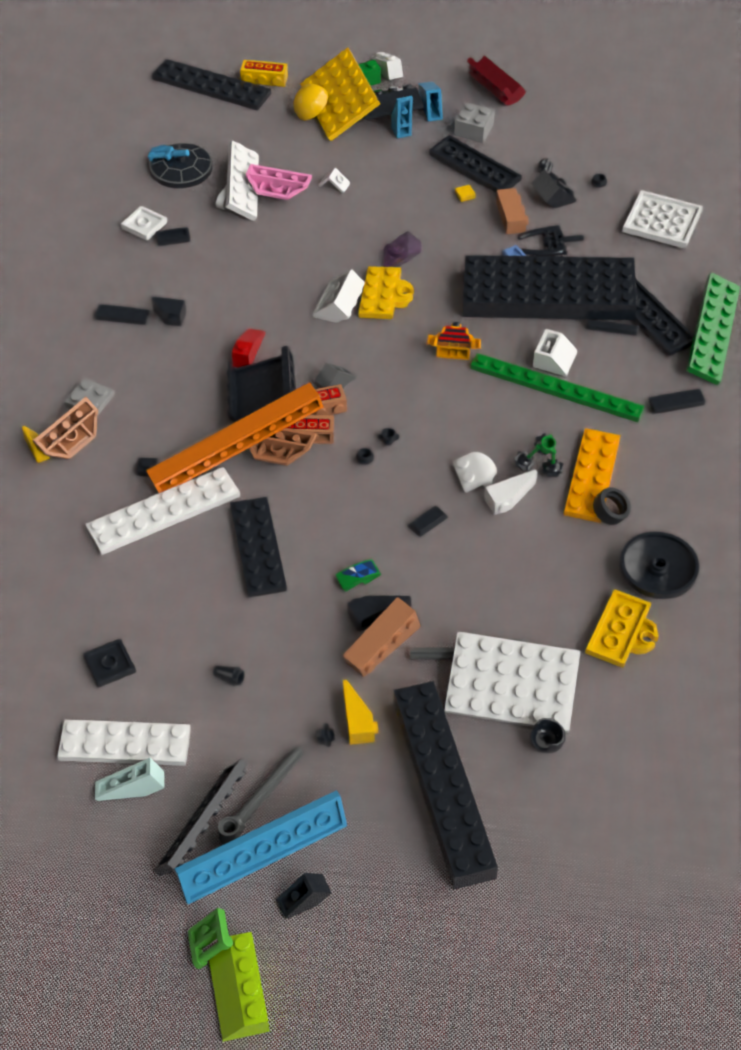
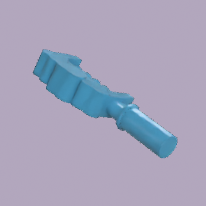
[147,145,189,161]

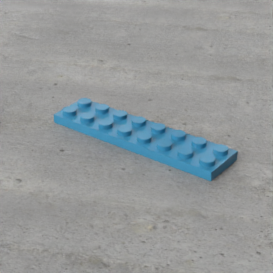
[175,790,347,904]

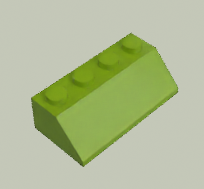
[209,932,270,1042]

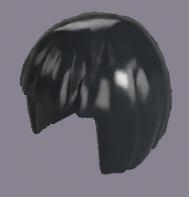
[530,718,566,754]

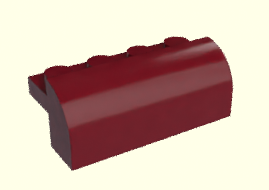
[466,55,527,106]

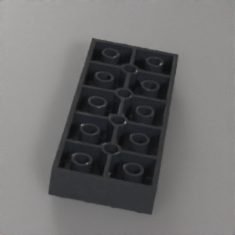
[463,255,637,320]

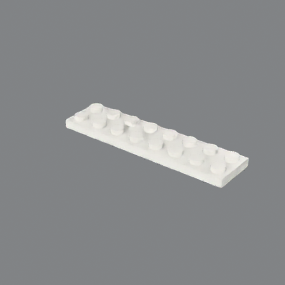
[86,467,240,555]

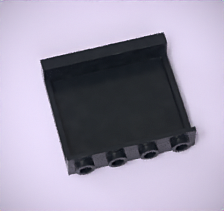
[226,345,296,423]

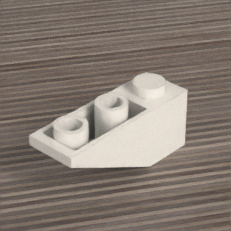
[372,52,403,80]

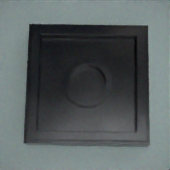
[83,638,136,688]

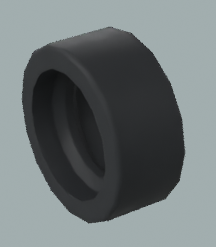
[593,487,631,525]

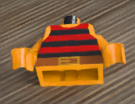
[426,322,481,360]

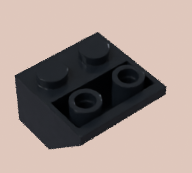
[531,169,577,208]

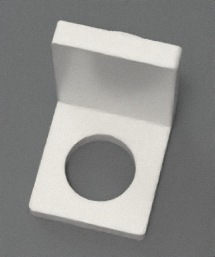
[318,168,350,193]

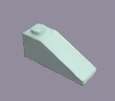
[95,758,164,801]

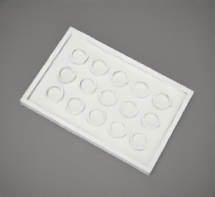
[444,632,580,733]

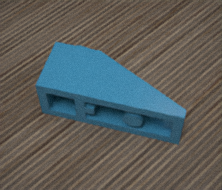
[391,96,413,139]

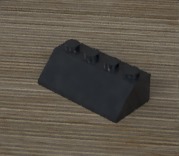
[363,84,424,120]

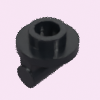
[538,158,554,173]

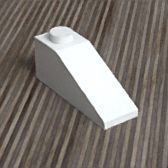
[484,469,537,515]

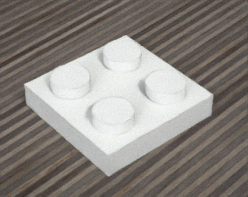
[121,206,167,240]

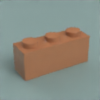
[496,188,529,235]

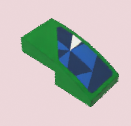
[335,559,381,592]

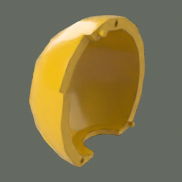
[293,84,328,121]

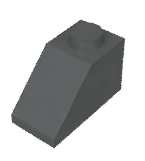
[315,362,357,388]

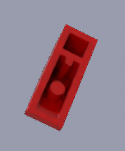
[232,328,266,368]

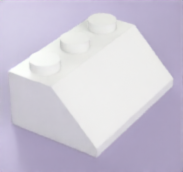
[312,269,365,323]

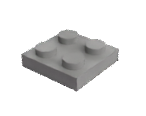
[64,378,115,415]

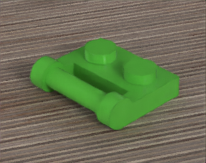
[188,908,233,969]

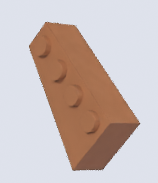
[343,597,421,677]

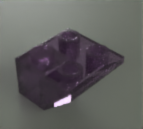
[384,231,421,267]

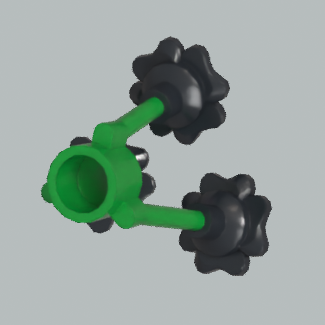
[513,433,563,477]

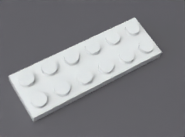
[226,141,259,221]
[57,720,191,766]

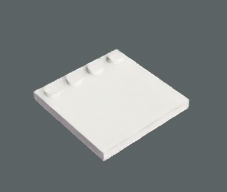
[622,190,703,249]

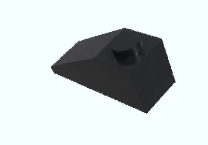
[347,595,412,632]

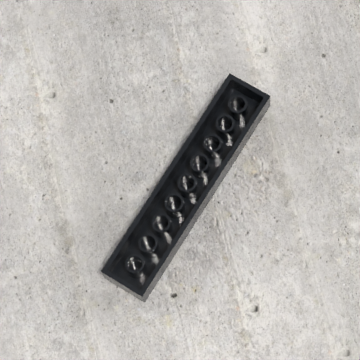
[393,681,498,890]

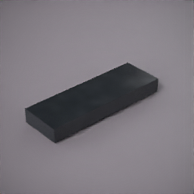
[95,304,150,325]
[648,388,706,414]

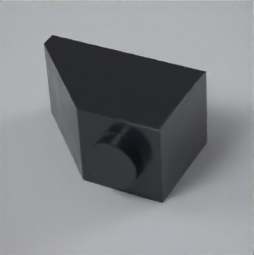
[151,296,187,327]
[276,873,332,919]

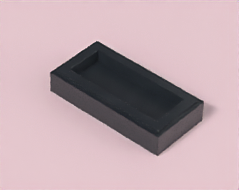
[156,227,191,247]

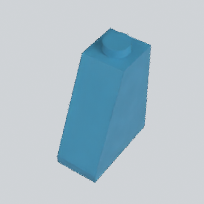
[418,81,443,121]

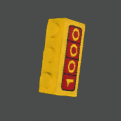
[240,60,288,87]

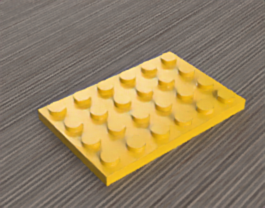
[300,47,380,141]

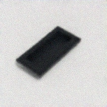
[407,505,449,537]

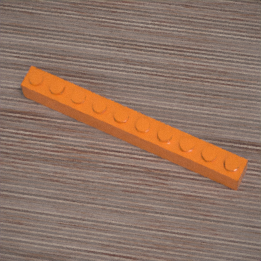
[146,382,324,493]

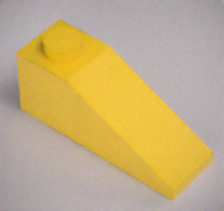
[343,680,379,745]

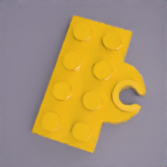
[359,266,414,319]
[585,589,659,668]

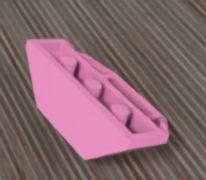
[246,164,312,200]

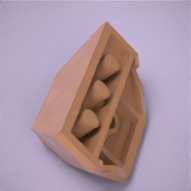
[33,397,98,460]
[249,428,317,466]

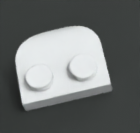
[452,452,497,493]

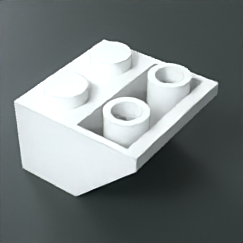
[533,329,577,376]

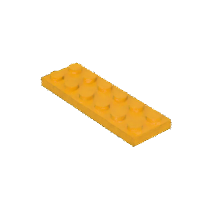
[564,428,621,523]

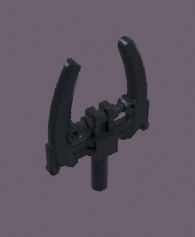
[518,225,584,256]

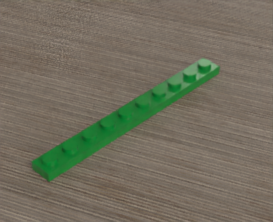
[470,353,645,423]

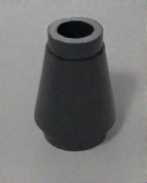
[213,665,245,687]

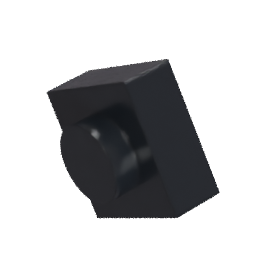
[137,457,158,477]

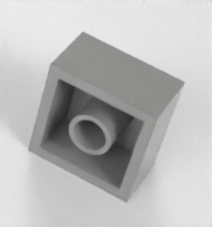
[454,102,495,143]

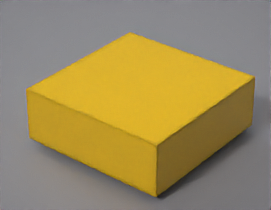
[455,185,476,202]

